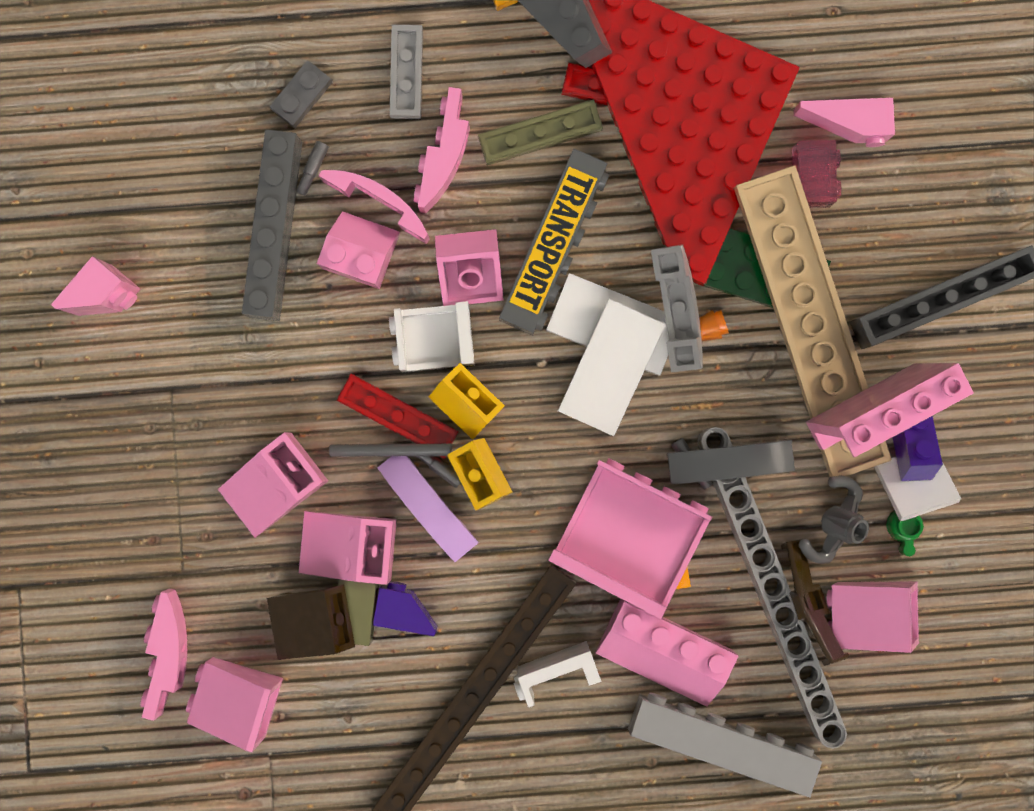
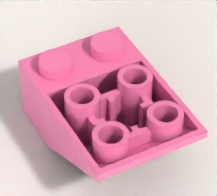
[218,432,328,538]
[299,511,397,585]

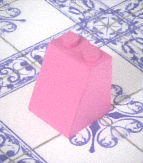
[827,581,919,653]
[186,657,283,752]

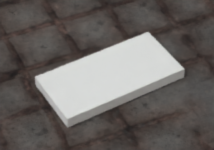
[546,273,669,376]
[558,298,666,436]

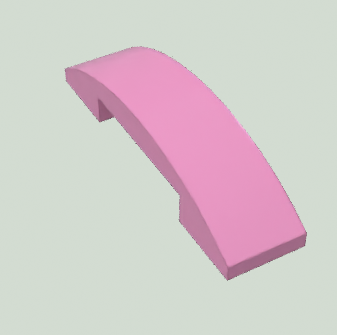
[319,170,430,244]

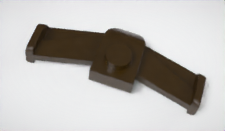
[781,538,849,666]

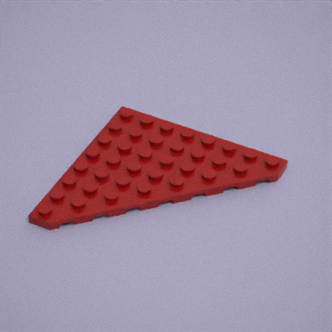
[589,0,800,286]

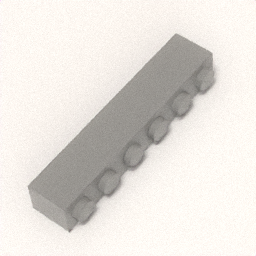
[628,693,822,798]

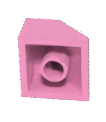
[317,211,400,289]
[435,229,504,306]
[51,256,140,316]

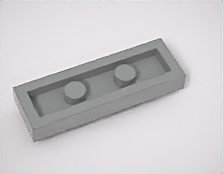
[390,25,423,119]

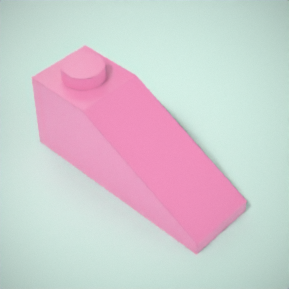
[794,98,895,147]

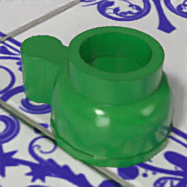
[886,510,924,557]

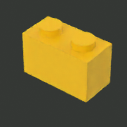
[428,363,505,440]
[447,438,513,510]

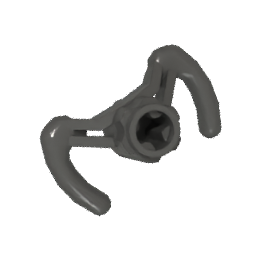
[799,475,869,564]

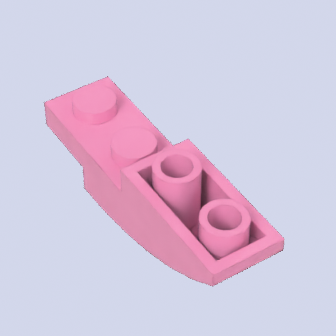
[414,87,470,213]
[140,589,187,721]

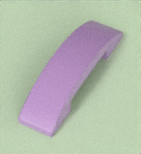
[377,456,479,562]

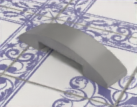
[651,245,703,372]

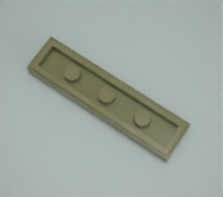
[478,99,603,166]

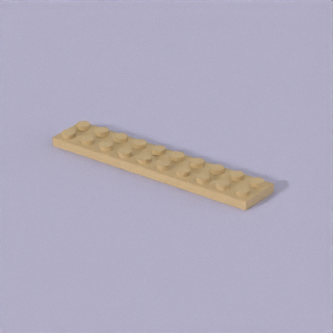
[734,166,892,477]

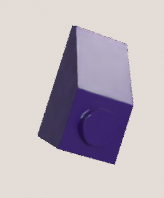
[373,581,438,636]

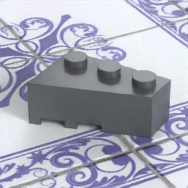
[518,0,613,68]

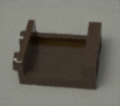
[267,585,355,660]

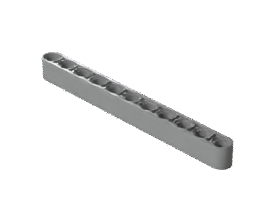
[697,427,847,749]

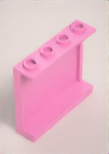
[806,363,974,457]
[548,458,712,619]

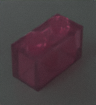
[792,140,842,208]

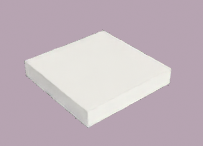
[874,457,961,522]

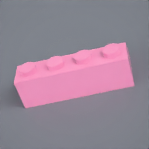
[595,598,738,707]

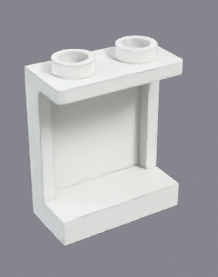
[389,301,475,372]
[514,641,601,708]

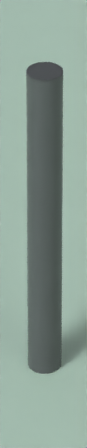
[329,443,452,457]

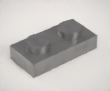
[270,60,333,128]

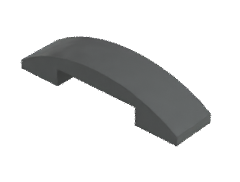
[667,440,795,484]

